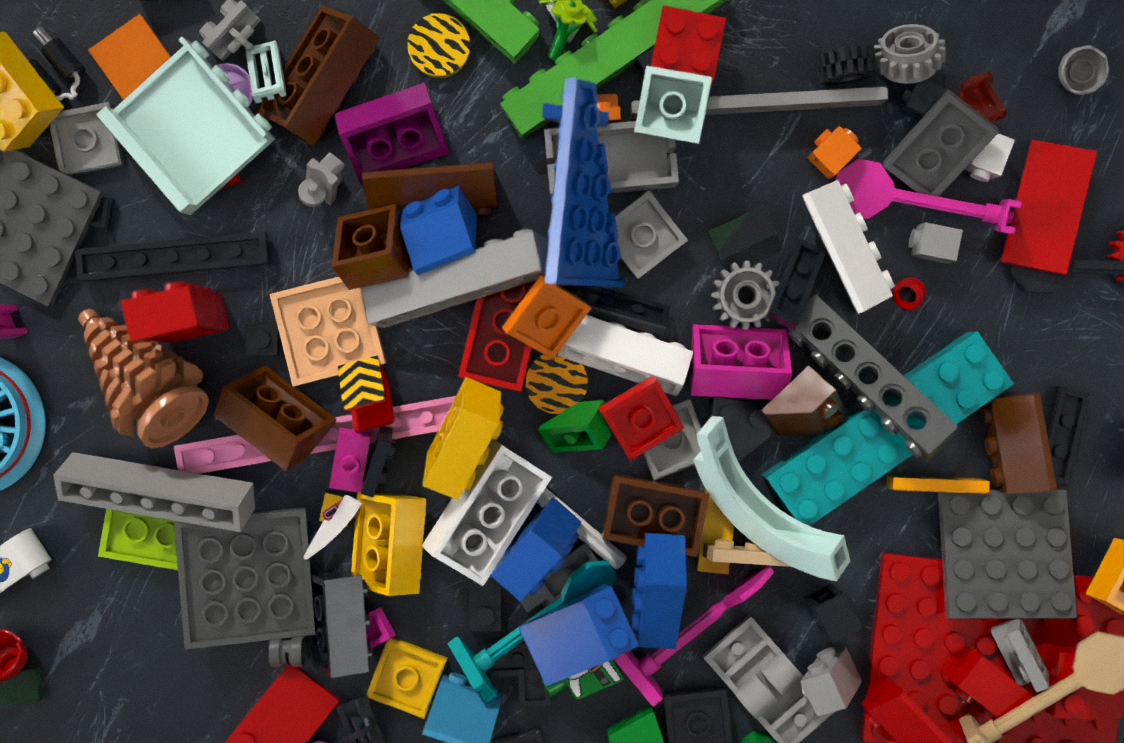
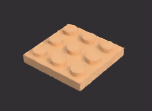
[270,277,387,386]

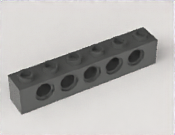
[788,294,958,462]

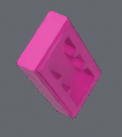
[329,428,371,493]

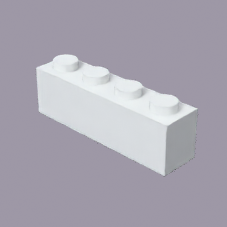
[557,315,693,396]

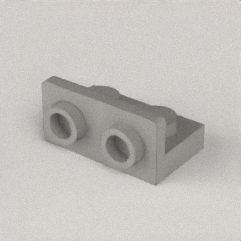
[991,618,1049,692]

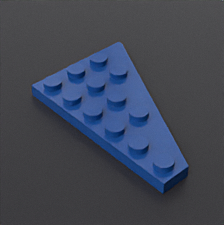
[545,78,625,287]

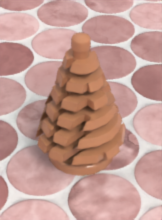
[78,309,209,448]

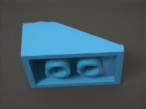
[422,672,503,743]

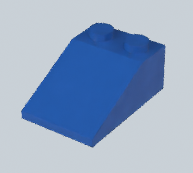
[518,584,639,686]

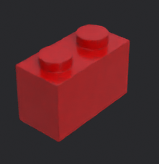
[949,650,1033,721]

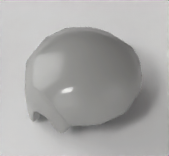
[1058,45,1109,95]

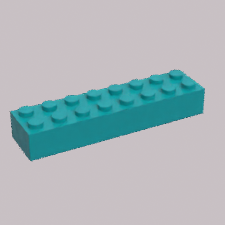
[761,331,1014,526]

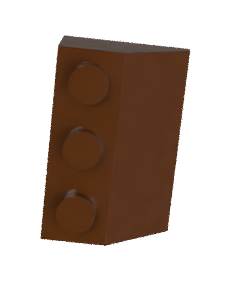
[214,365,337,471]
[979,392,1057,494]

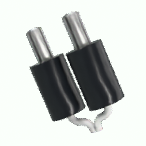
[18,27,85,101]

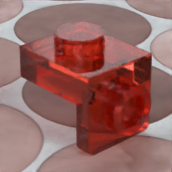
[959,71,1007,123]

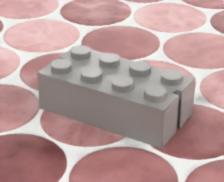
[544,121,679,199]

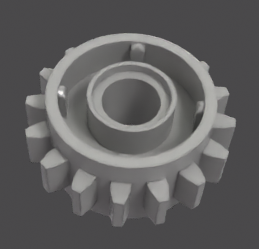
[874,24,946,84]
[710,261,779,330]

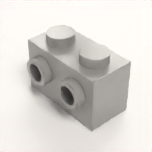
[801,647,862,716]

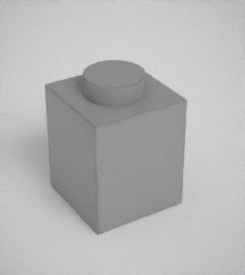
[909,222,963,264]

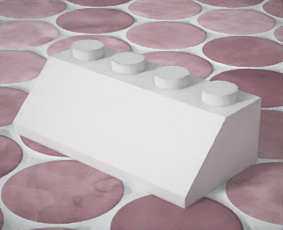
[802,180,895,314]
[422,439,552,586]

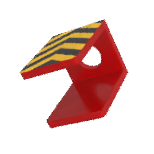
[338,355,395,433]

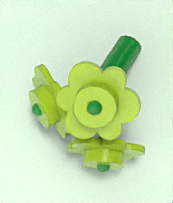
[539,0,598,61]

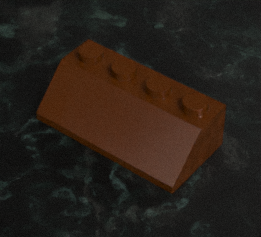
[257,5,380,146]
[362,163,498,216]

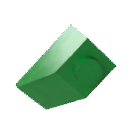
[538,400,613,453]

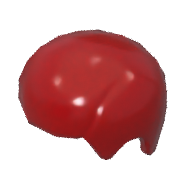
[0,629,27,682]

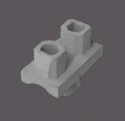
[199,0,261,62]
[298,152,345,207]

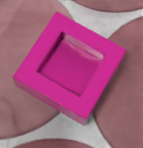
[366,607,396,649]

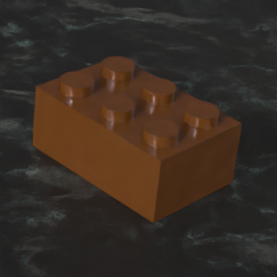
[601,473,710,557]

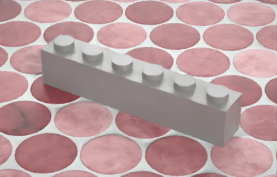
[361,229,548,328]
[53,452,255,532]

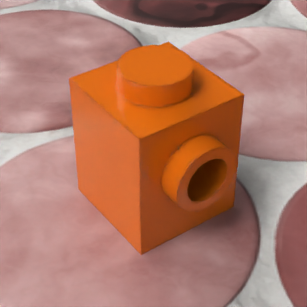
[807,126,862,180]

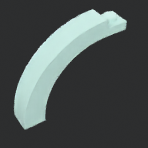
[693,416,850,581]

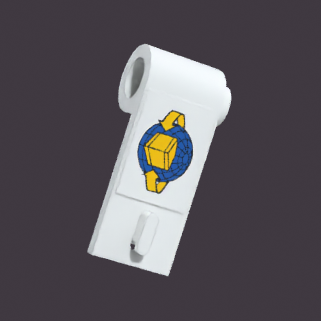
[0,528,52,593]

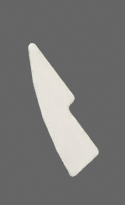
[303,495,362,560]

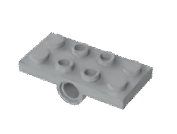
[702,614,834,743]

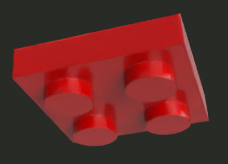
[651,5,726,84]
[599,375,685,461]

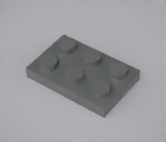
[883,89,999,197]

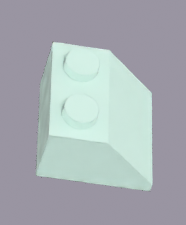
[634,66,712,144]

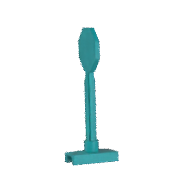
[447,560,618,703]

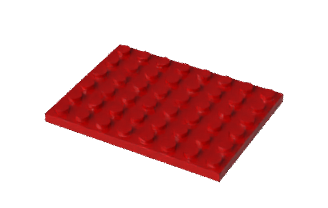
[860,552,1124,743]

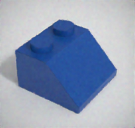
[400,186,477,275]

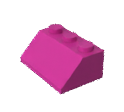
[690,324,792,400]

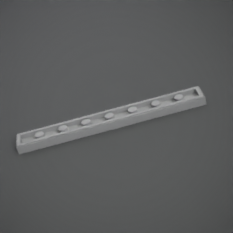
[630,87,888,119]

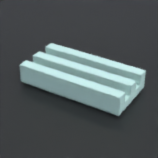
[245,40,287,103]

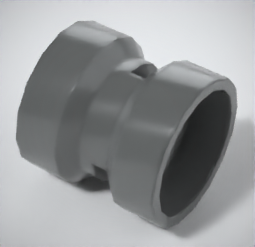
[269,636,307,667]

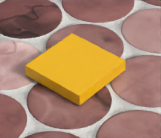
[367,637,447,719]

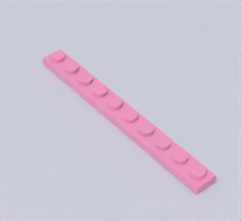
[174,396,456,474]

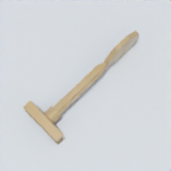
[959,631,1124,743]

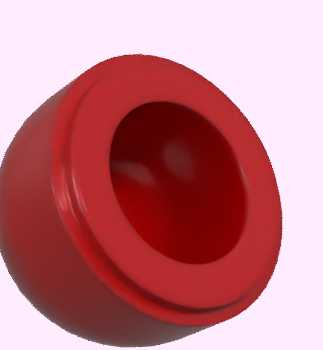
[892,277,926,310]

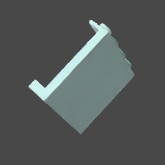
[96,37,275,215]

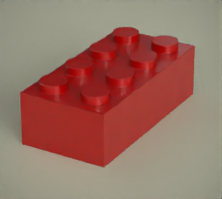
[458,280,537,392]
[121,281,230,344]

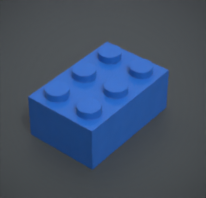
[490,497,582,601]
[631,533,687,649]

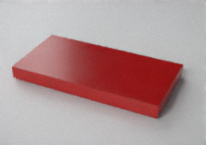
[1001,140,1097,276]

